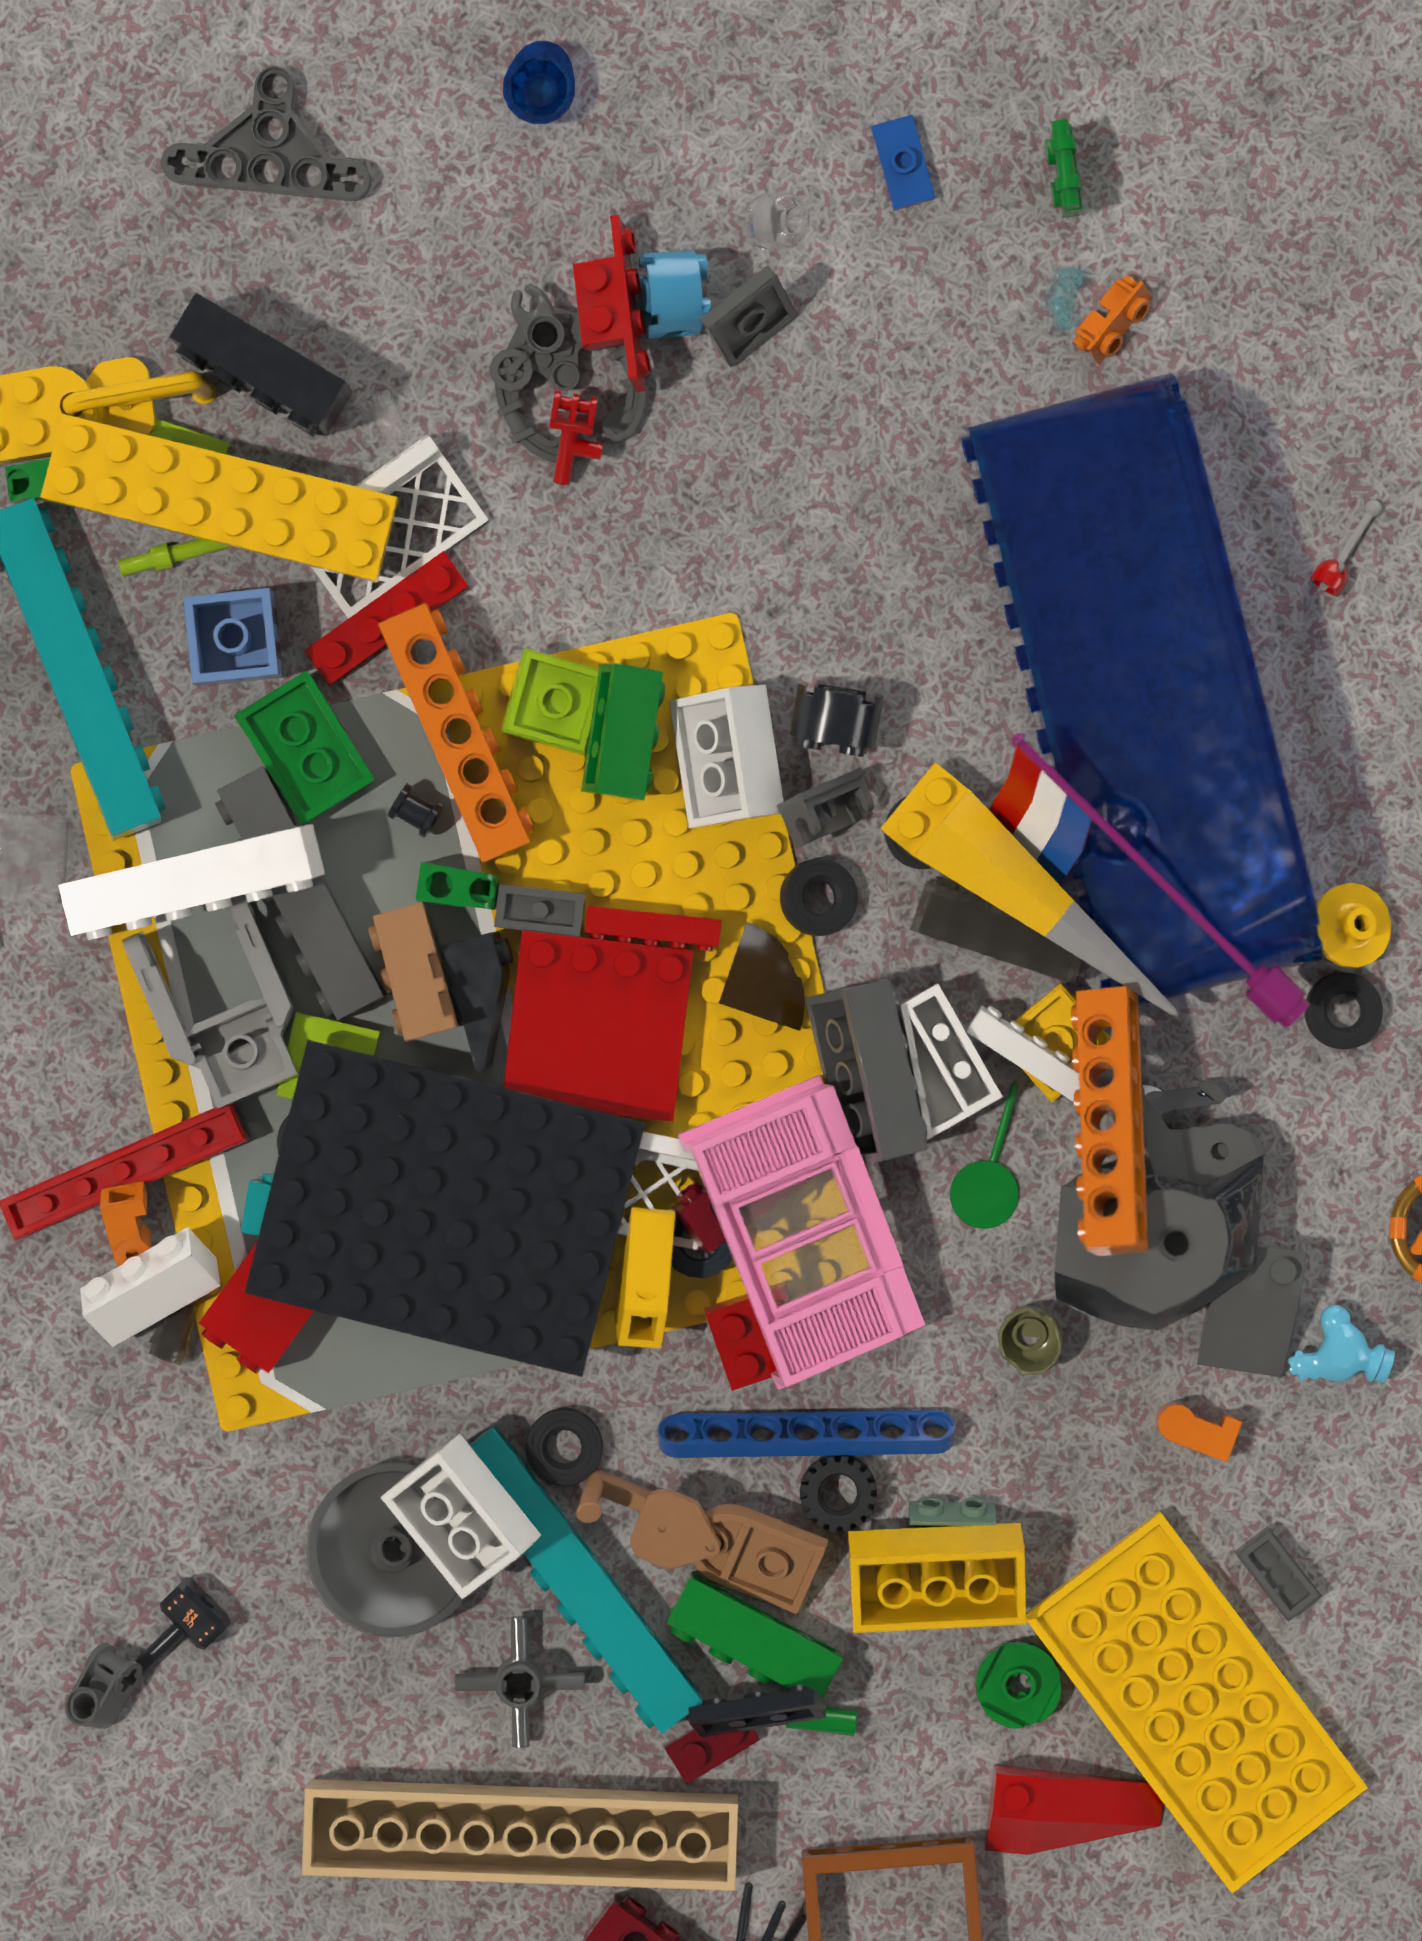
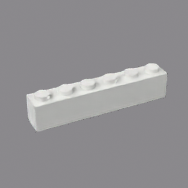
[58,824,325,940]

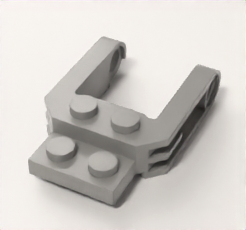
[122,894,299,1109]

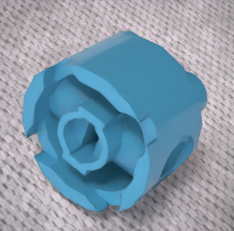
[639,250,711,339]

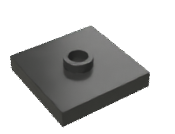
[700,265,797,368]

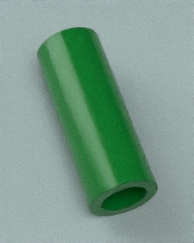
[786,1707,857,1736]

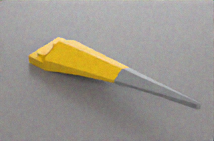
[880,762,1178,1015]

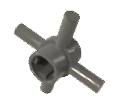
[455,1616,585,1748]

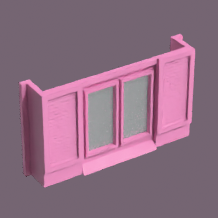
[677,1075,925,1390]

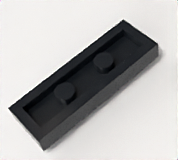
[688,1685,826,1737]

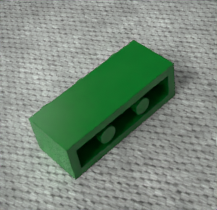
[581,663,665,800]

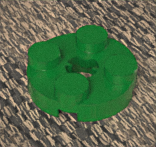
[975,1640,1062,1729]

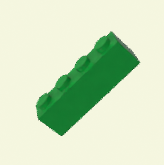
[666,1572,843,1698]

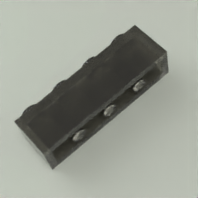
[909,876,1082,984]

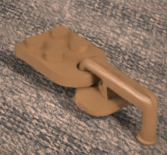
[576,1470,828,1614]

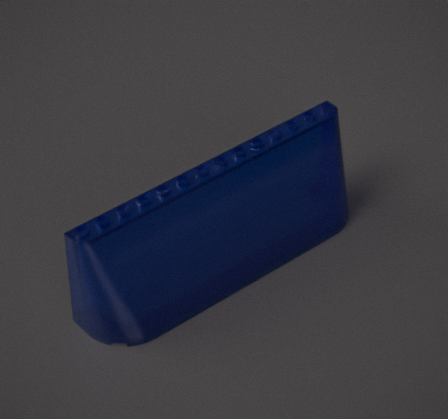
[961,372,1323,1006]

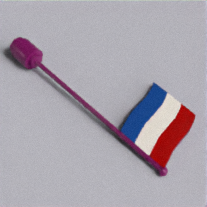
[989,733,1310,1029]

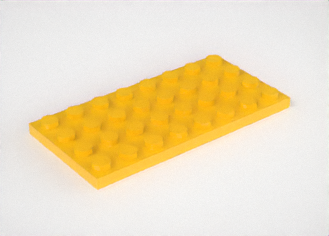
[1026,1511,1368,1893]

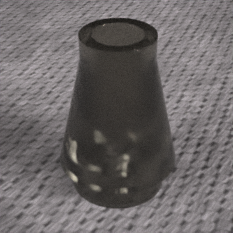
[148,1304,198,1366]

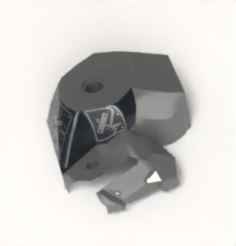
[1055,1080,1266,1331]

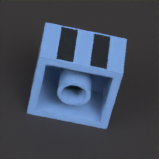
[183,588,284,687]

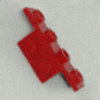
[573,215,651,393]

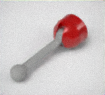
[1309,500,1382,597]

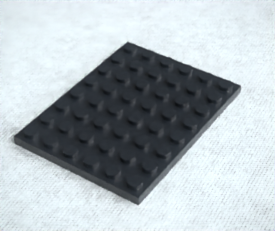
[244,1040,645,1377]

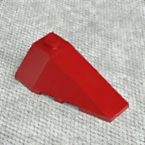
[985,1764,1163,1855]

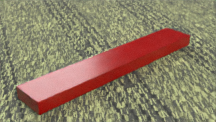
[0,1103,250,1241]

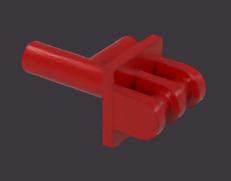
[549,390,603,485]

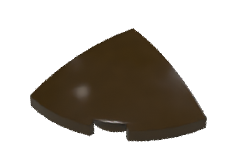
[719,922,805,1031]

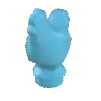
[1288,1305,1395,1384]

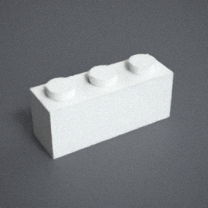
[80,1227,220,1347]

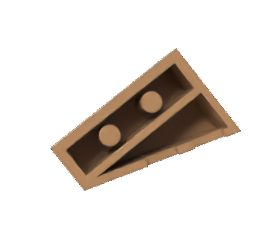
[368,902,460,1042]

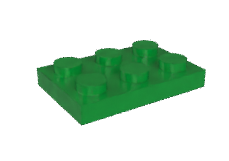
[234,670,376,826]

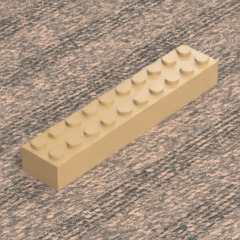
[302,1779,738,1891]

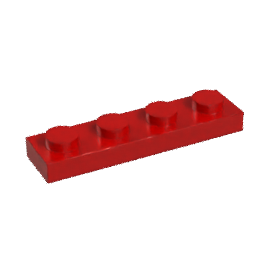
[304,551,469,686]

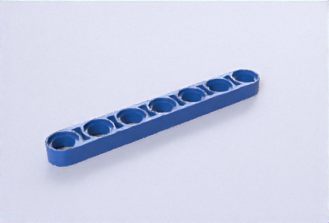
[658,1410,955,1458]

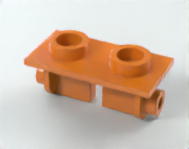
[1072,275,1153,365]

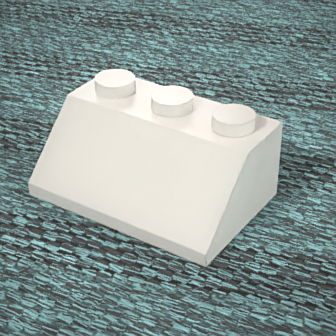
[669,684,784,828]

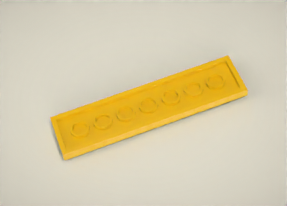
[40,414,399,583]

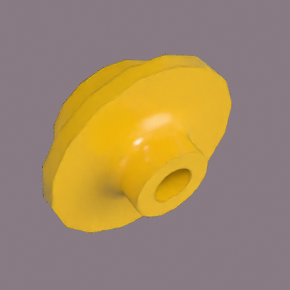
[1312,883,1391,968]

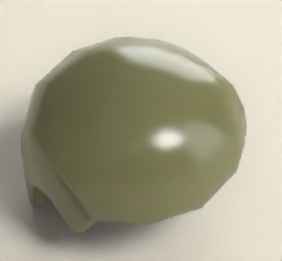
[998,1306,1063,1375]

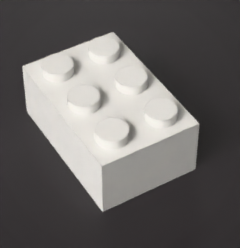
[380,1433,541,1599]

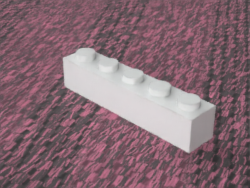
[966,1005,1079,1102]

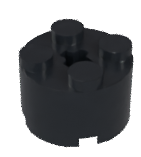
[790,682,883,757]

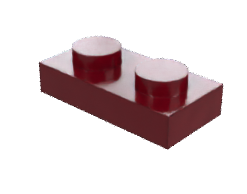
[664,1728,760,1785]

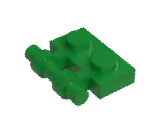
[1045,119,1082,218]

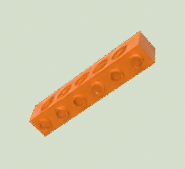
[378,603,535,863]
[1071,986,1148,1256]

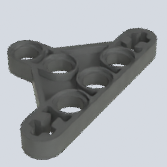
[161,66,372,201]

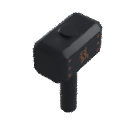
[134,1577,231,1676]

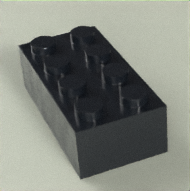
[169,292,353,437]

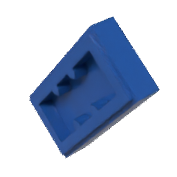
[871,115,935,211]

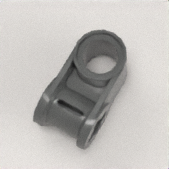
[65,1642,143,1729]

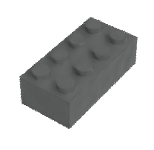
[805,979,928,1163]

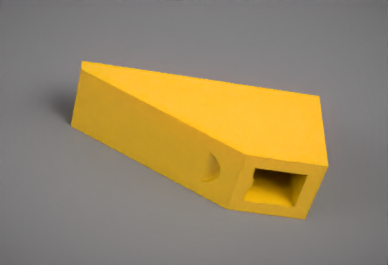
[614,1208,675,1349]

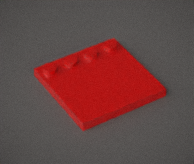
[503,930,693,1122]

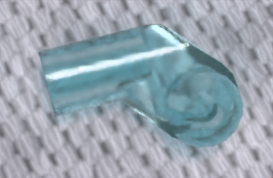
[1044,267,1083,333]

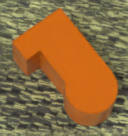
[100,1181,152,1266]
[1155,1401,1242,1462]

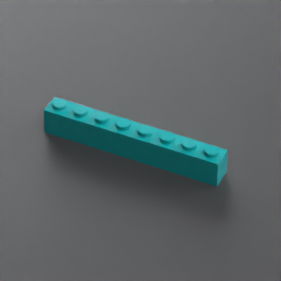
[0,498,166,841]
[469,1424,703,1734]

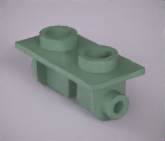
[908,1496,996,1528]

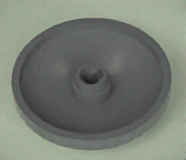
[306,1463,465,1638]

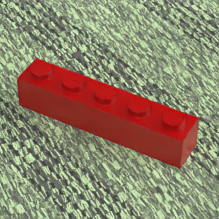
[585,905,722,952]

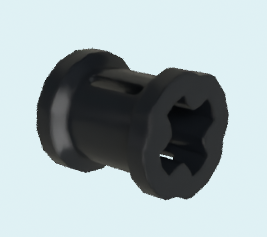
[387,783,444,838]

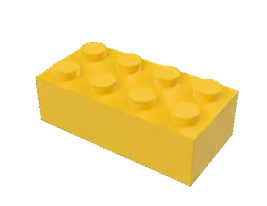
[848,1523,1026,1633]

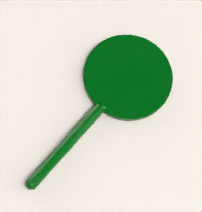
[950,1083,1019,1229]

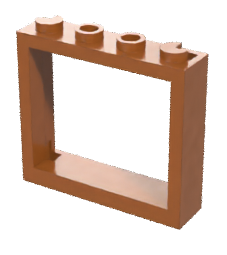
[801,1836,982,1941]

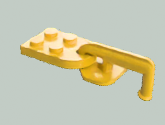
[0,357,216,465]

